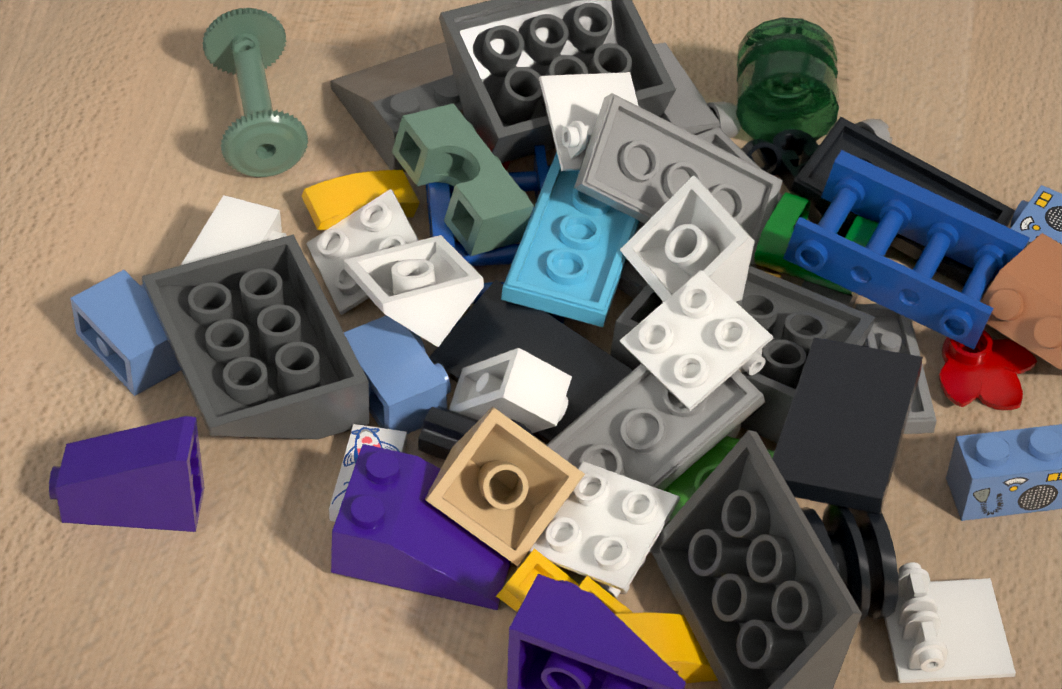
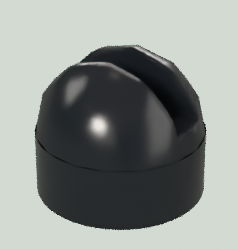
[741,139,782,176]

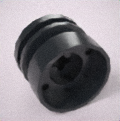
[801,504,899,622]

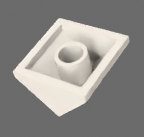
[620,175,755,302]
[344,235,484,347]

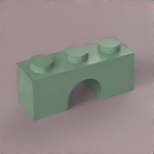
[392,103,534,256]

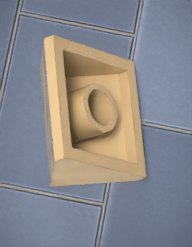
[425,406,585,566]

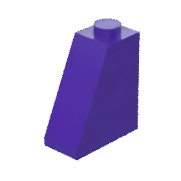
[49,416,205,532]

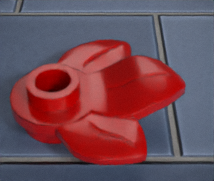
[939,330,1037,410]

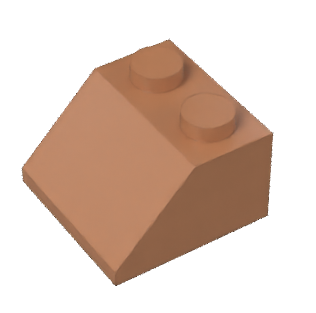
[980,233,1062,370]

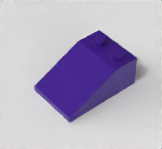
[331,444,511,610]
[507,574,686,689]

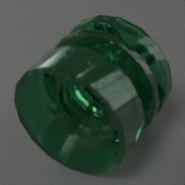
[736,17,839,144]

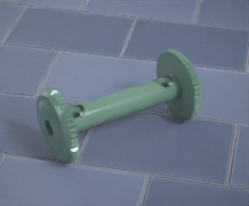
[202,8,308,177]

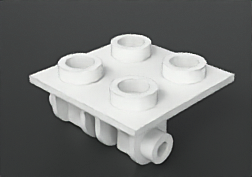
[539,72,638,171]
[306,189,419,315]
[619,270,774,411]
[528,461,680,599]
[884,562,1016,683]

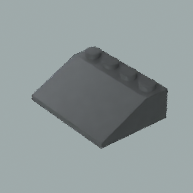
[439,0,676,163]
[330,42,465,172]
[142,234,369,439]
[610,266,875,444]
[650,430,862,689]

